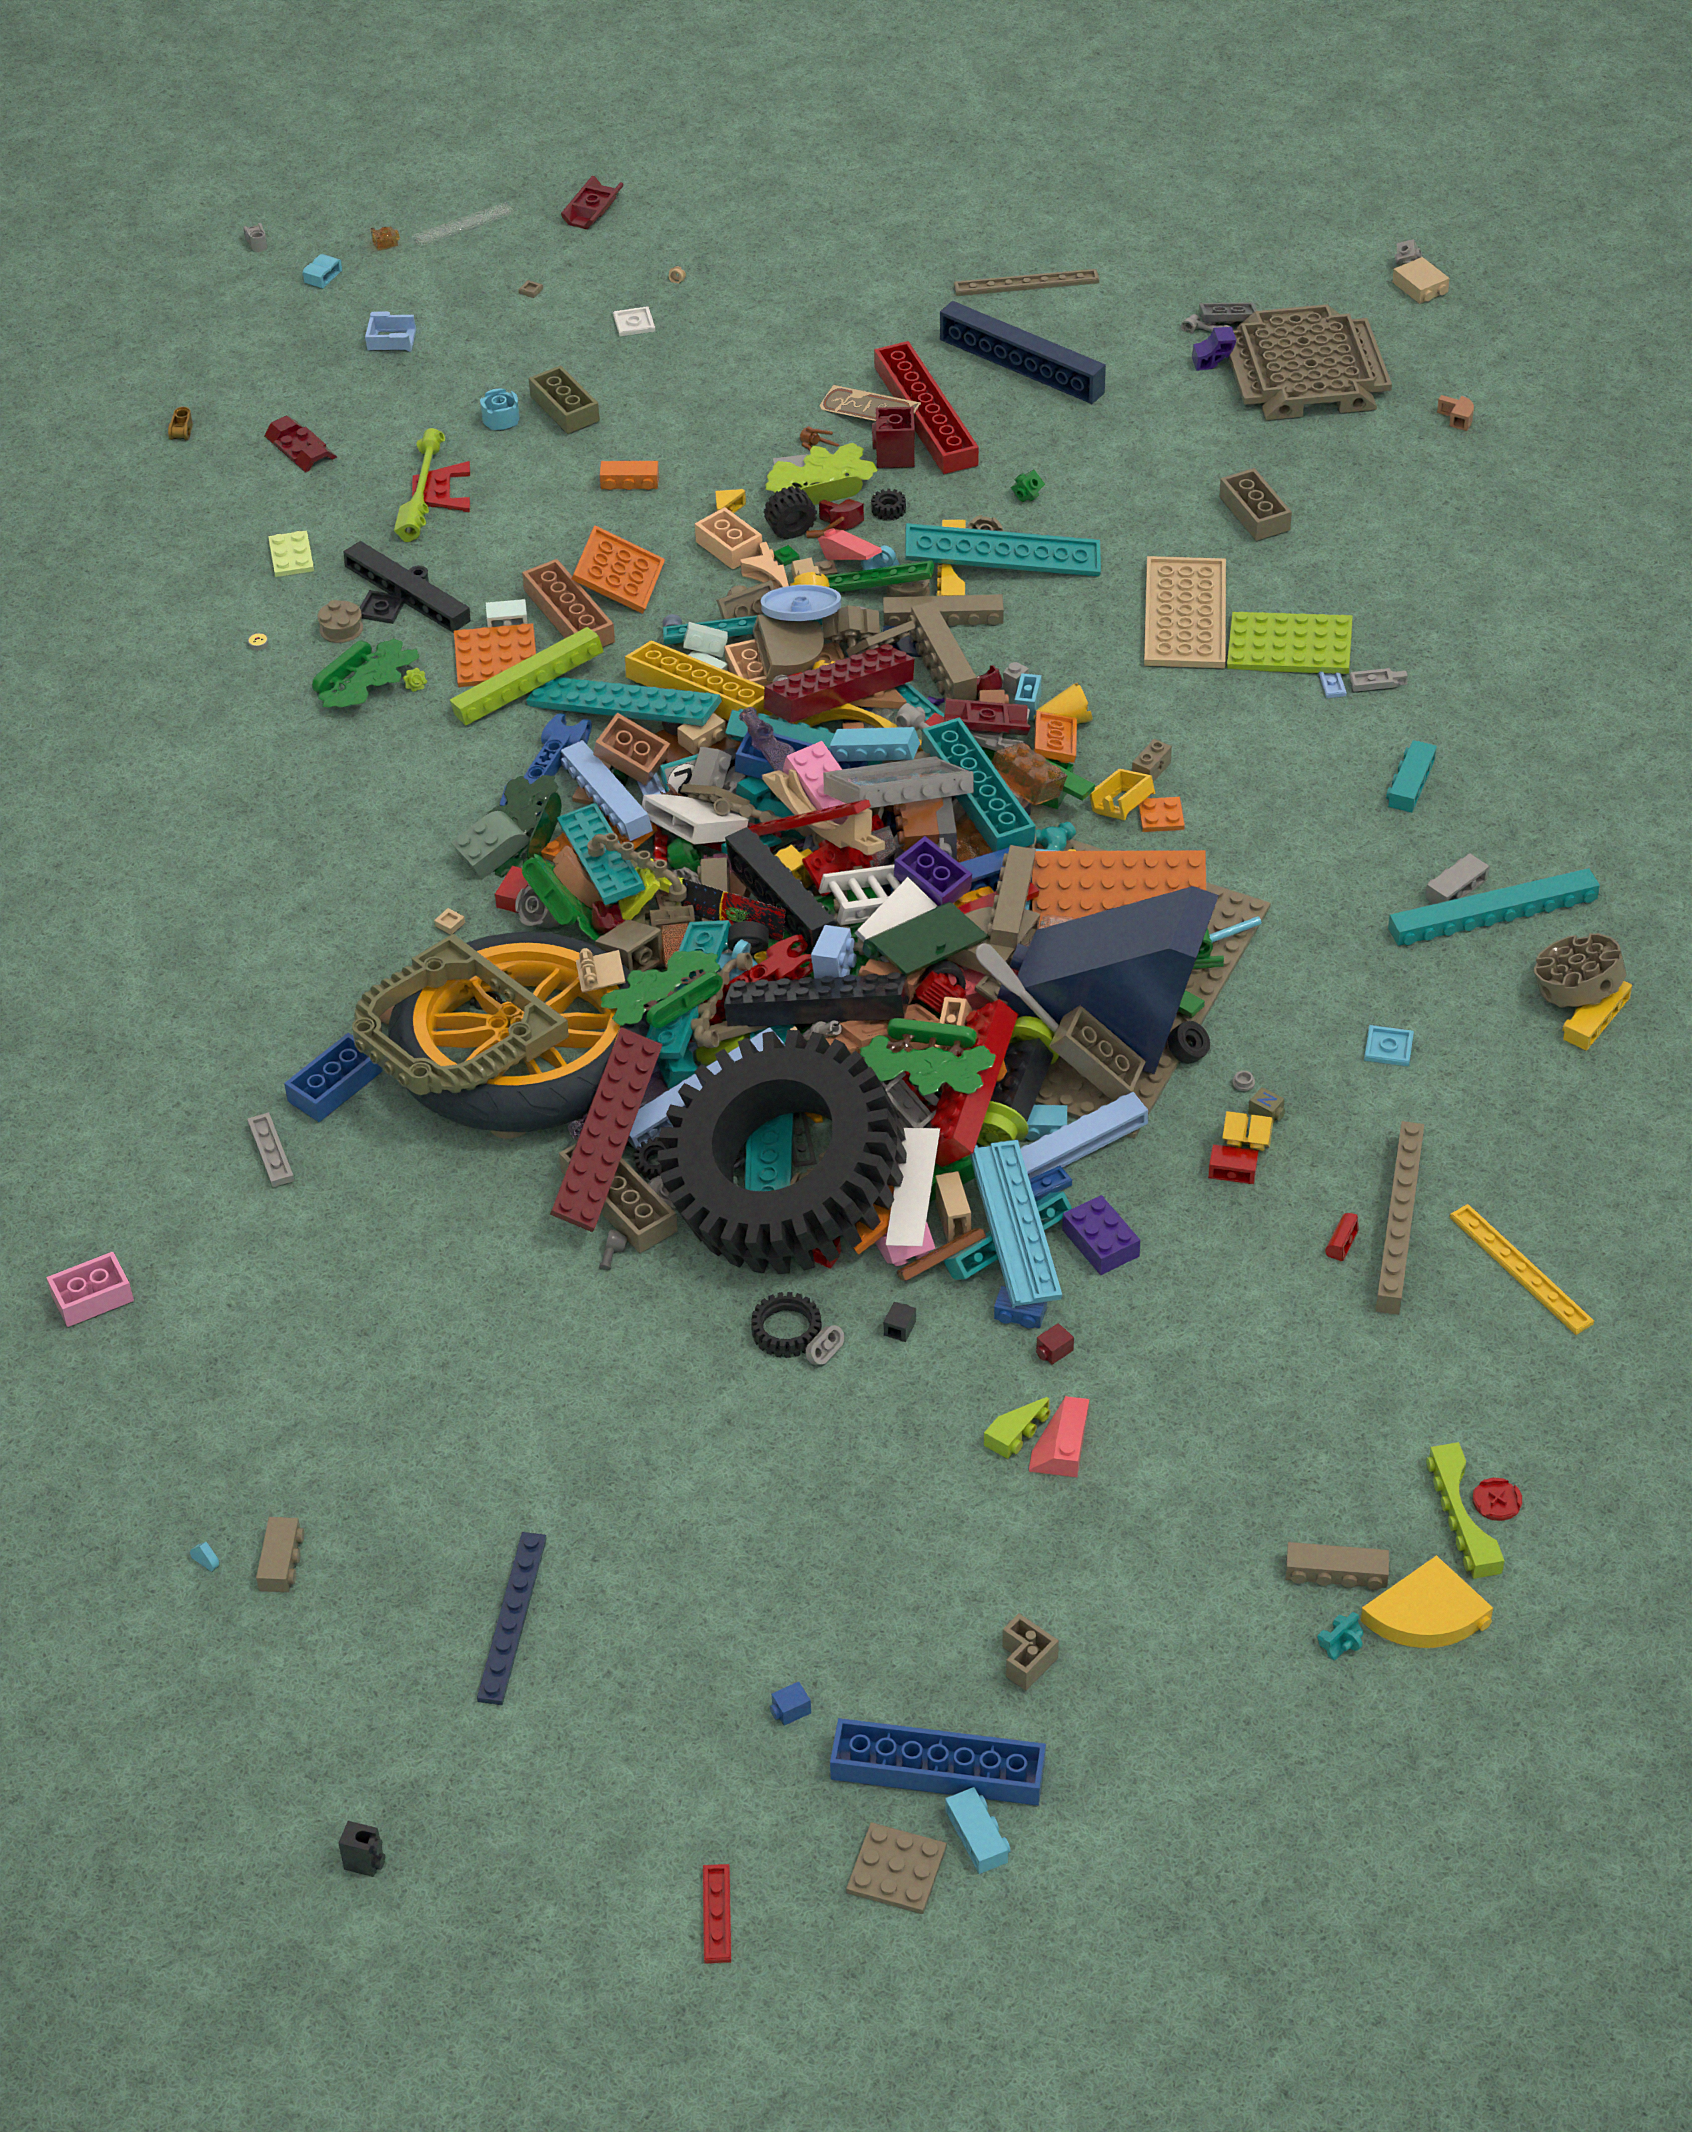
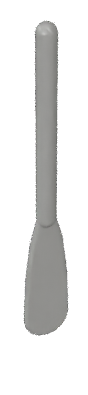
[976,943,1059,1034]

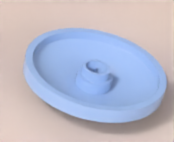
[761,585,841,621]

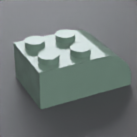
[451,811,530,879]

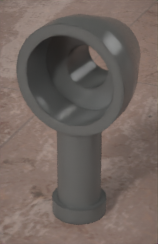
[599,1229,627,1270]

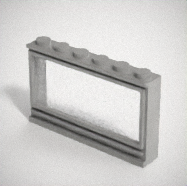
[823,756,973,808]

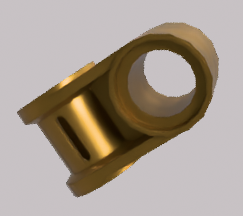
[168,407,193,440]

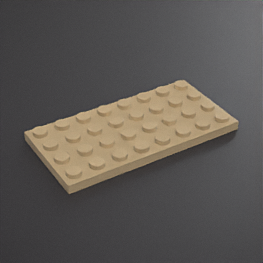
[1144,556,1226,668]

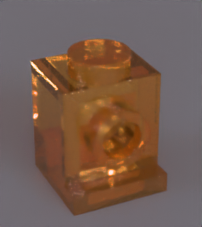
[371,226,400,251]

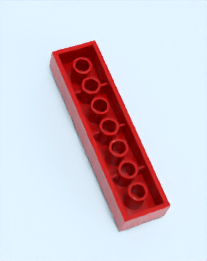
[931,999,1018,1167]

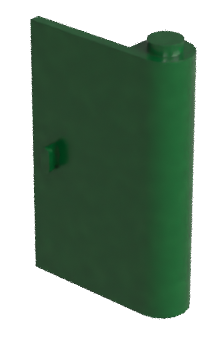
[862,902,988,977]

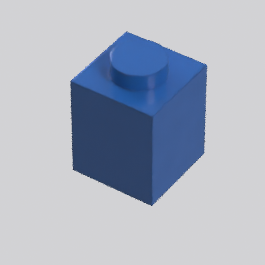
[770,1681,811,1726]

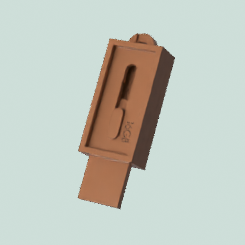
[826,1003,940,1059]

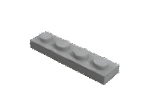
[247,1113,294,1188]

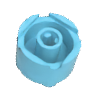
[480,388,520,430]

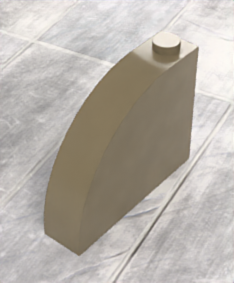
[753,615,824,681]
[945,907,1040,978]

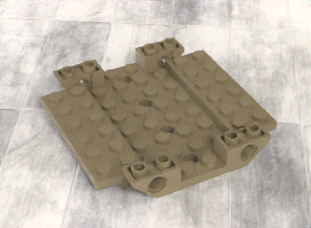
[1229,304,1392,420]

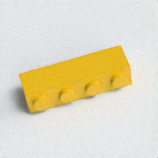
[1562,981,1632,1051]

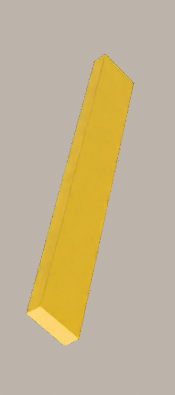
[1450,1204,1594,1335]

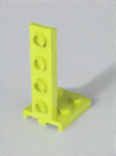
[618,858,684,920]

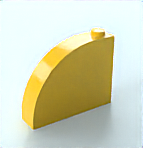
[1360,1555,1493,1648]

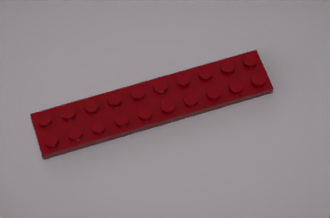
[549,1027,662,1232]

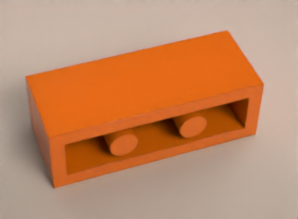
[600,461,659,490]

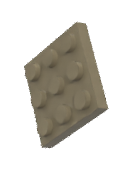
[846,1822,947,1914]

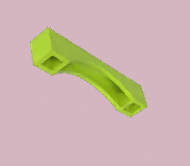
[1426,1442,1505,1579]

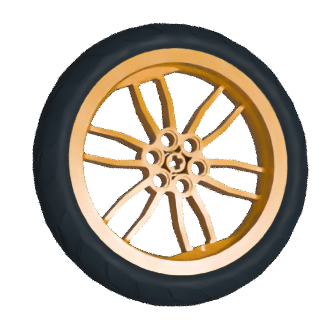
[388,932,650,1132]

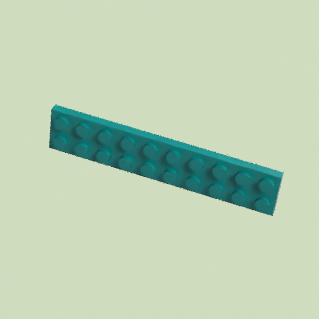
[905,523,1101,576]
[526,677,722,726]
[745,1024,796,1191]

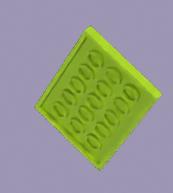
[1227,612,1353,674]

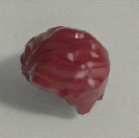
[976,665,1003,694]
[592,901,625,934]

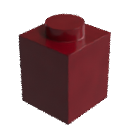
[1036,1323,1074,1365]

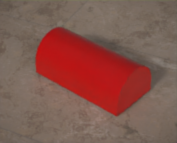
[1325,1213,1359,1261]

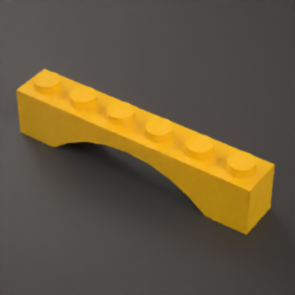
[937,520,966,596]

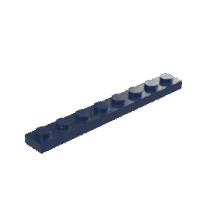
[477,1532,547,1705]

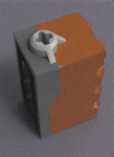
[893,775,957,861]

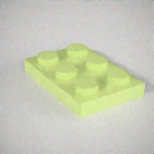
[268,531,314,577]

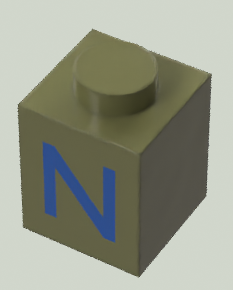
[1248,1087,1285,1123]

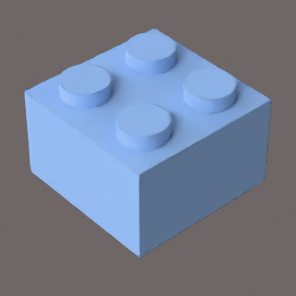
[811,925,857,979]

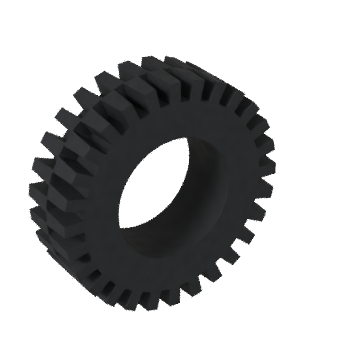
[658,1030,907,1274]

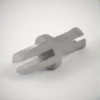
[803,1021,842,1043]

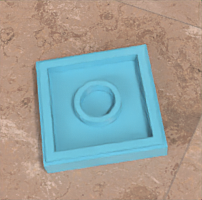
[1364,1025,1414,1067]

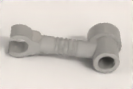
[1181,314,1230,334]

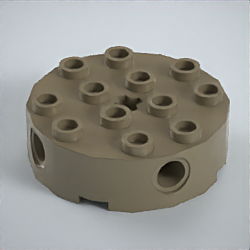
[1534,933,1626,1008]

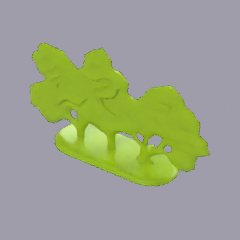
[765,443,877,505]

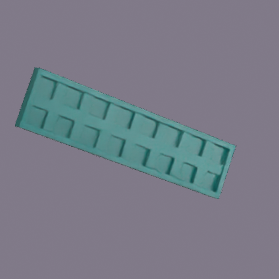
[557,803,645,905]

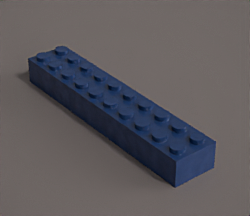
[940,301,1106,404]

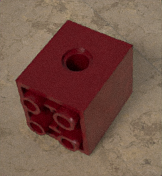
[872,407,915,468]

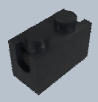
[338,1821,385,1877]

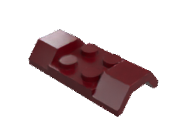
[561,176,624,229]
[264,415,337,473]
[944,698,1030,736]

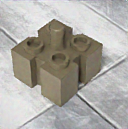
[822,605,880,648]

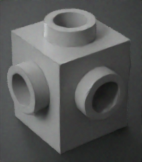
[1395,239,1422,266]

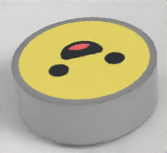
[248,633,269,651]

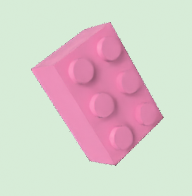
[46,1252,134,1327]

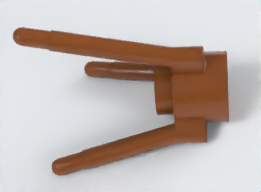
[800,426,839,451]

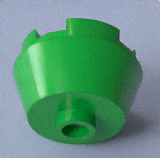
[667,836,703,874]

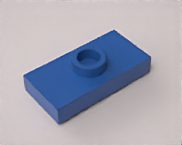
[1029,1165,1072,1201]

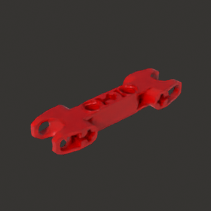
[689,935,813,1043]

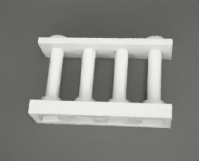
[819,865,900,925]

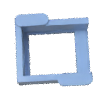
[365,311,416,352]

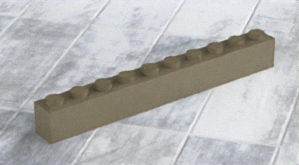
[1376,1121,1424,1315]

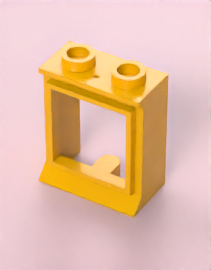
[1089,769,1155,820]

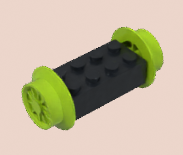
[977,1016,1059,1147]

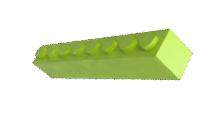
[450,627,604,725]

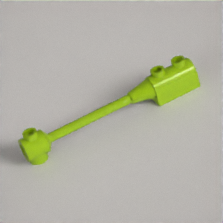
[394,428,445,542]

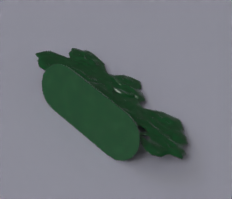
[486,775,562,878]

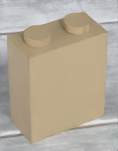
[1392,257,1450,304]
[936,1172,971,1243]

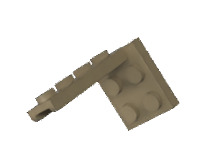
[649,889,695,954]

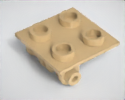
[576,948,626,992]

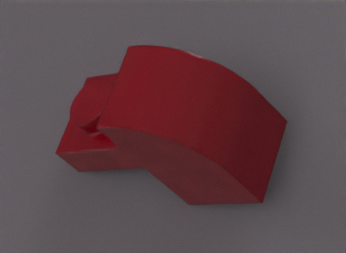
[819,498,864,529]

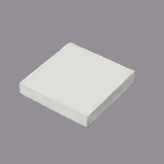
[613,306,655,337]

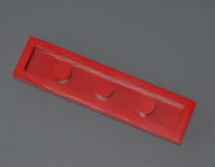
[703,1864,731,1964]

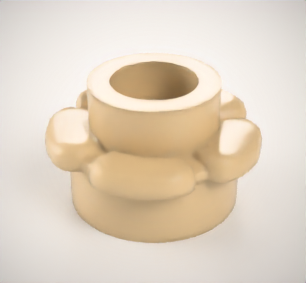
[669,266,686,283]

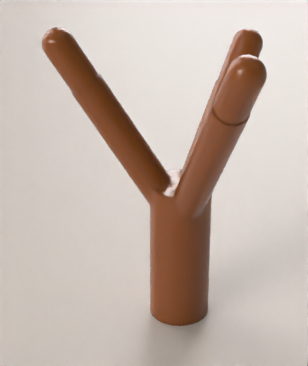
[806,517,846,538]

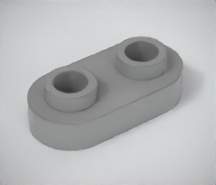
[806,1325,844,1365]

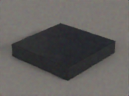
[359,590,405,624]

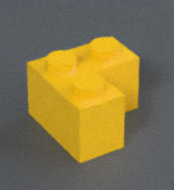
[775,845,814,889]

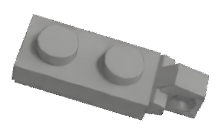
[1349,668,1408,692]

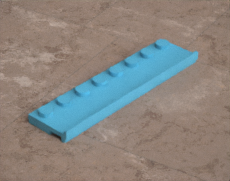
[970,1140,1062,1308]

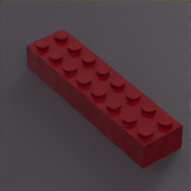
[764,644,915,723]

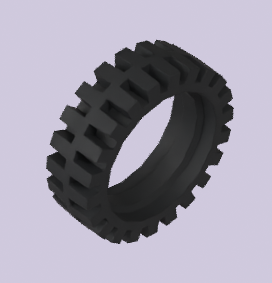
[751,1292,822,1358]

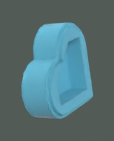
[190,1542,219,1572]

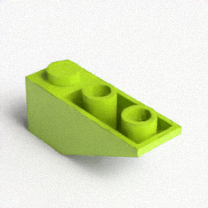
[984,1397,1051,1459]

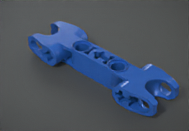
[500,713,592,816]

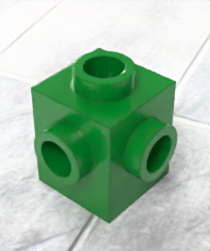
[1010,469,1045,502]

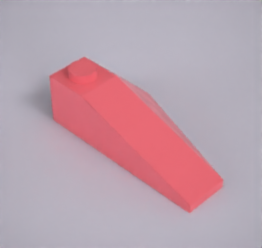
[818,528,882,560]
[1029,1396,1089,1477]

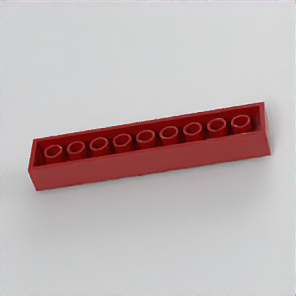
[874,341,979,474]

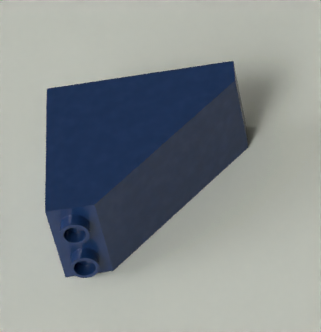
[997,886,1219,1075]

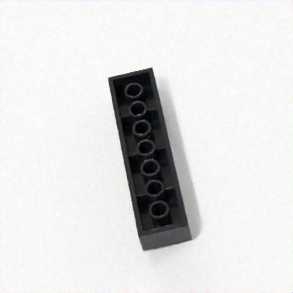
[725,827,837,954]
[724,972,910,1027]

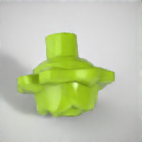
[403,668,427,692]

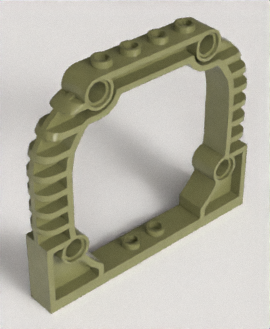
[352,934,569,1095]

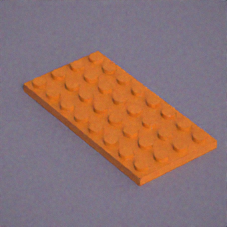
[1032,850,1206,929]

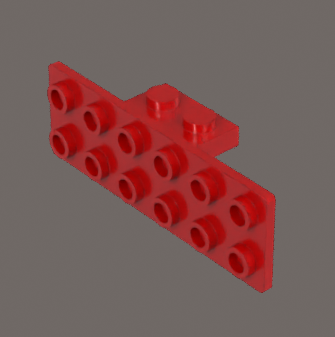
[802,814,892,897]

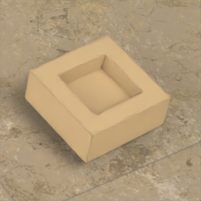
[434,908,465,935]

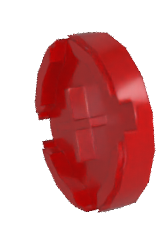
[1472,1477,1522,1521]

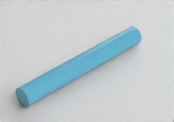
[1210,916,1261,943]

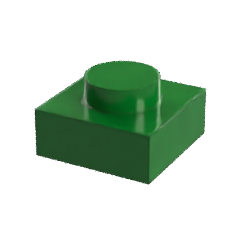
[773,545,800,566]

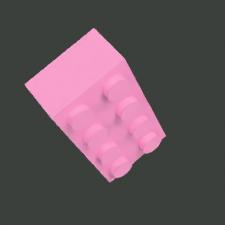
[783,741,864,825]

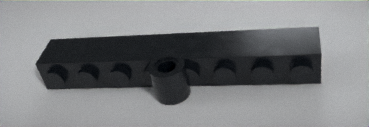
[343,541,471,633]

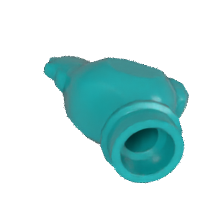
[1035,821,1076,851]

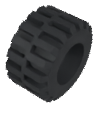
[763,486,817,540]

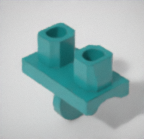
[1317,1612,1363,1661]

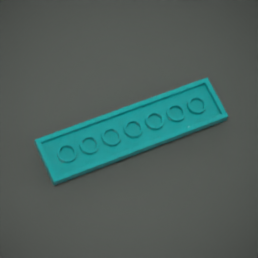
[646,920,731,1059]

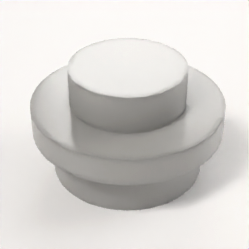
[1232,1071,1255,1091]

